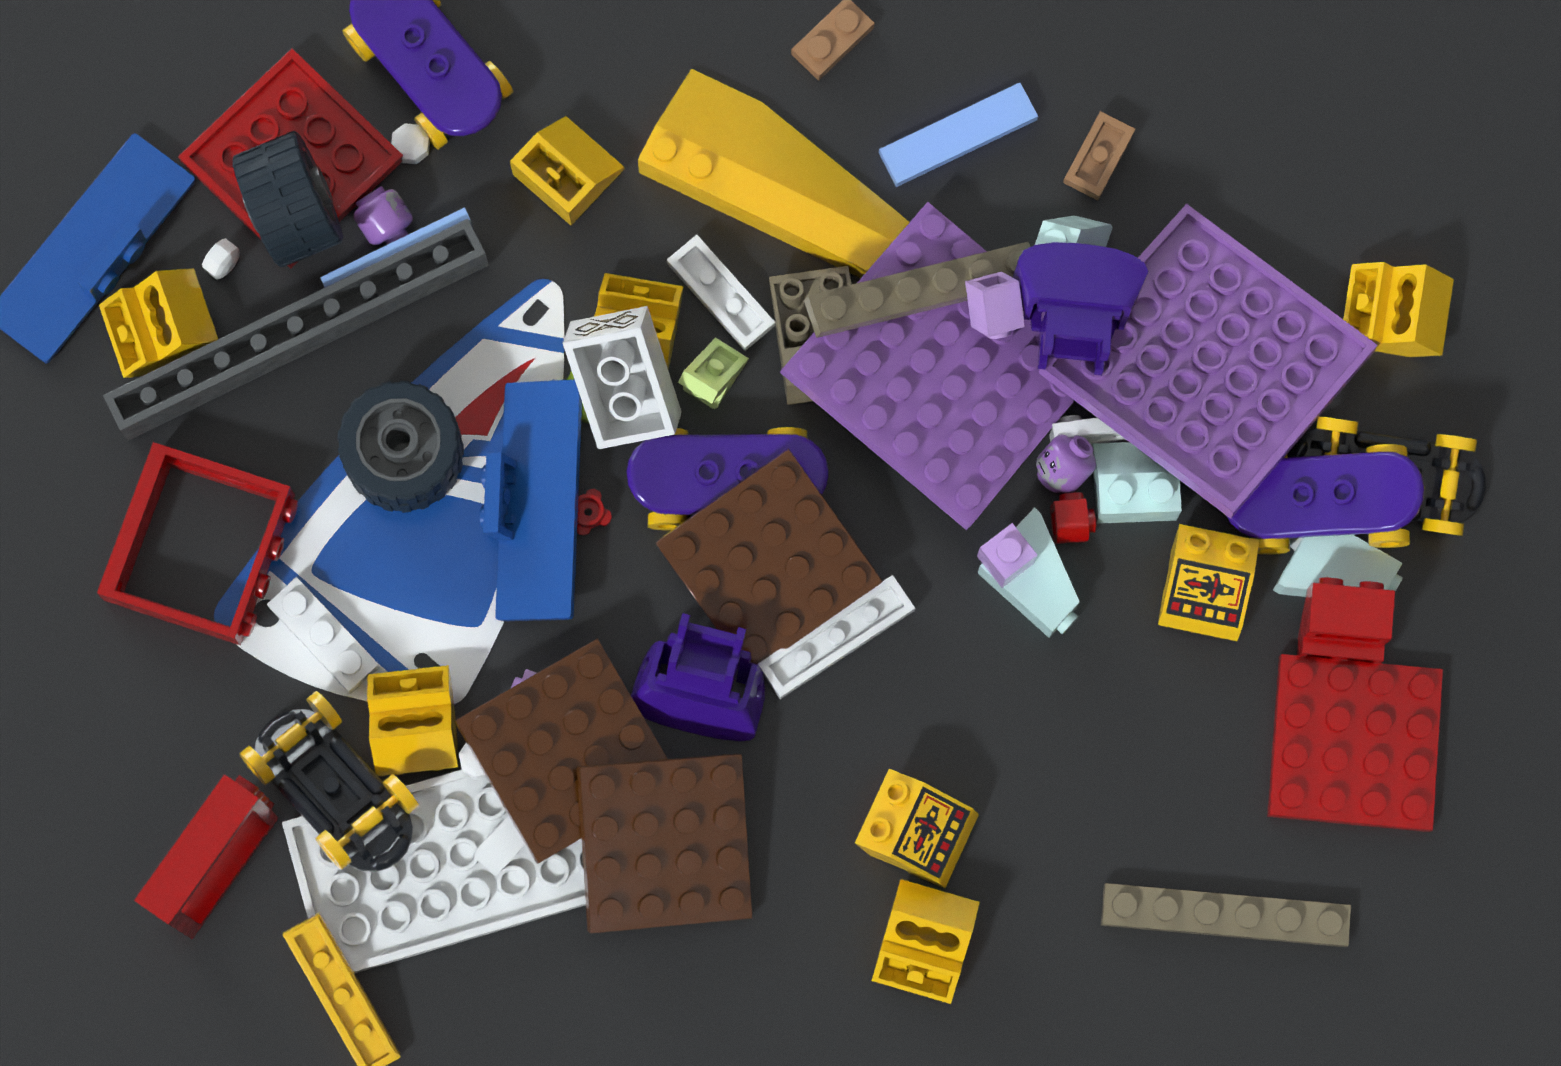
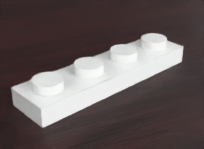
[758,575,915,699]

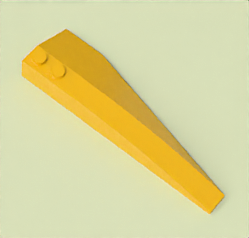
[638,69,910,278]

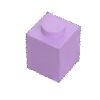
[965,271,1025,339]
[977,523,1037,588]

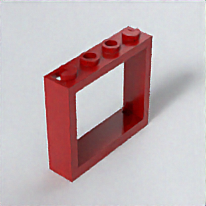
[97,442,298,646]
[134,774,279,939]

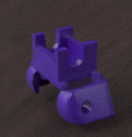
[1013,242,1149,376]
[631,613,765,741]

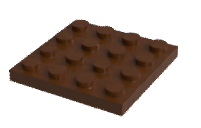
[655,448,883,665]
[454,638,667,864]
[577,753,752,933]

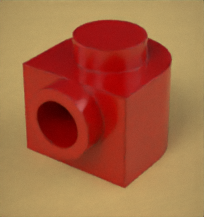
[1050,492,1096,544]

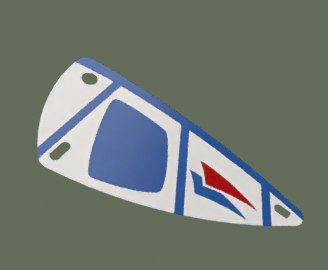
[214,279,565,704]

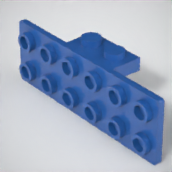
[0,133,196,364]
[479,379,582,621]

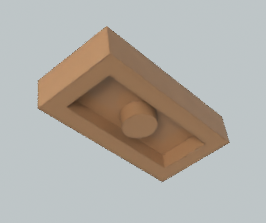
[791,0,875,81]
[1063,111,1135,201]

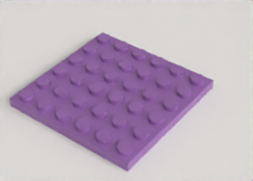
[780,202,1074,530]
[1039,204,1377,519]

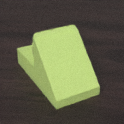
[678,337,749,409]

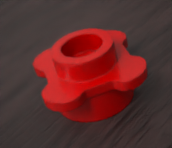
[577,489,612,536]

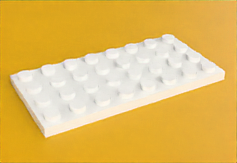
[282,770,586,973]

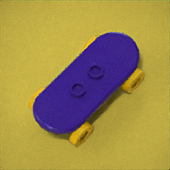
[342,0,513,150]
[626,427,829,530]
[1227,444,1425,555]

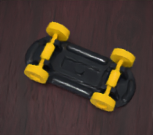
[1288,416,1486,536]
[239,691,419,872]

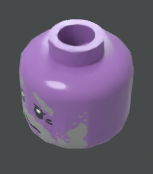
[353,186,413,245]
[1036,434,1096,493]

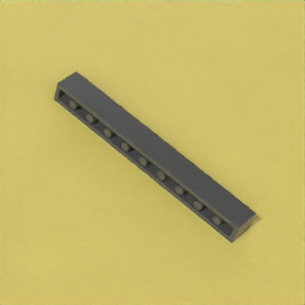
[103,219,489,441]

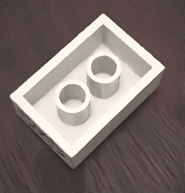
[563,306,682,449]

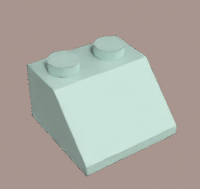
[1092,442,1182,524]

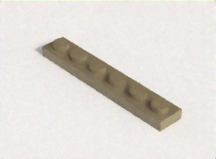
[804,241,1030,338]
[1101,883,1351,947]

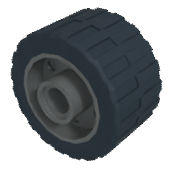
[232,131,343,268]
[337,381,464,513]

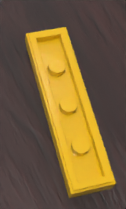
[282,912,401,1066]

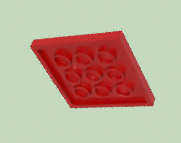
[178,49,403,269]
[1268,654,1443,832]

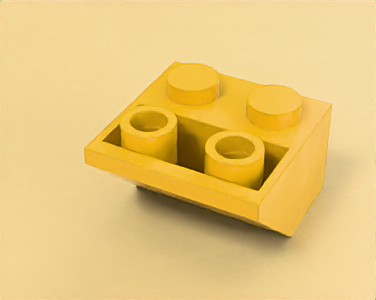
[510,116,625,226]

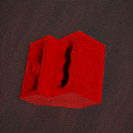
[1297,577,1395,664]

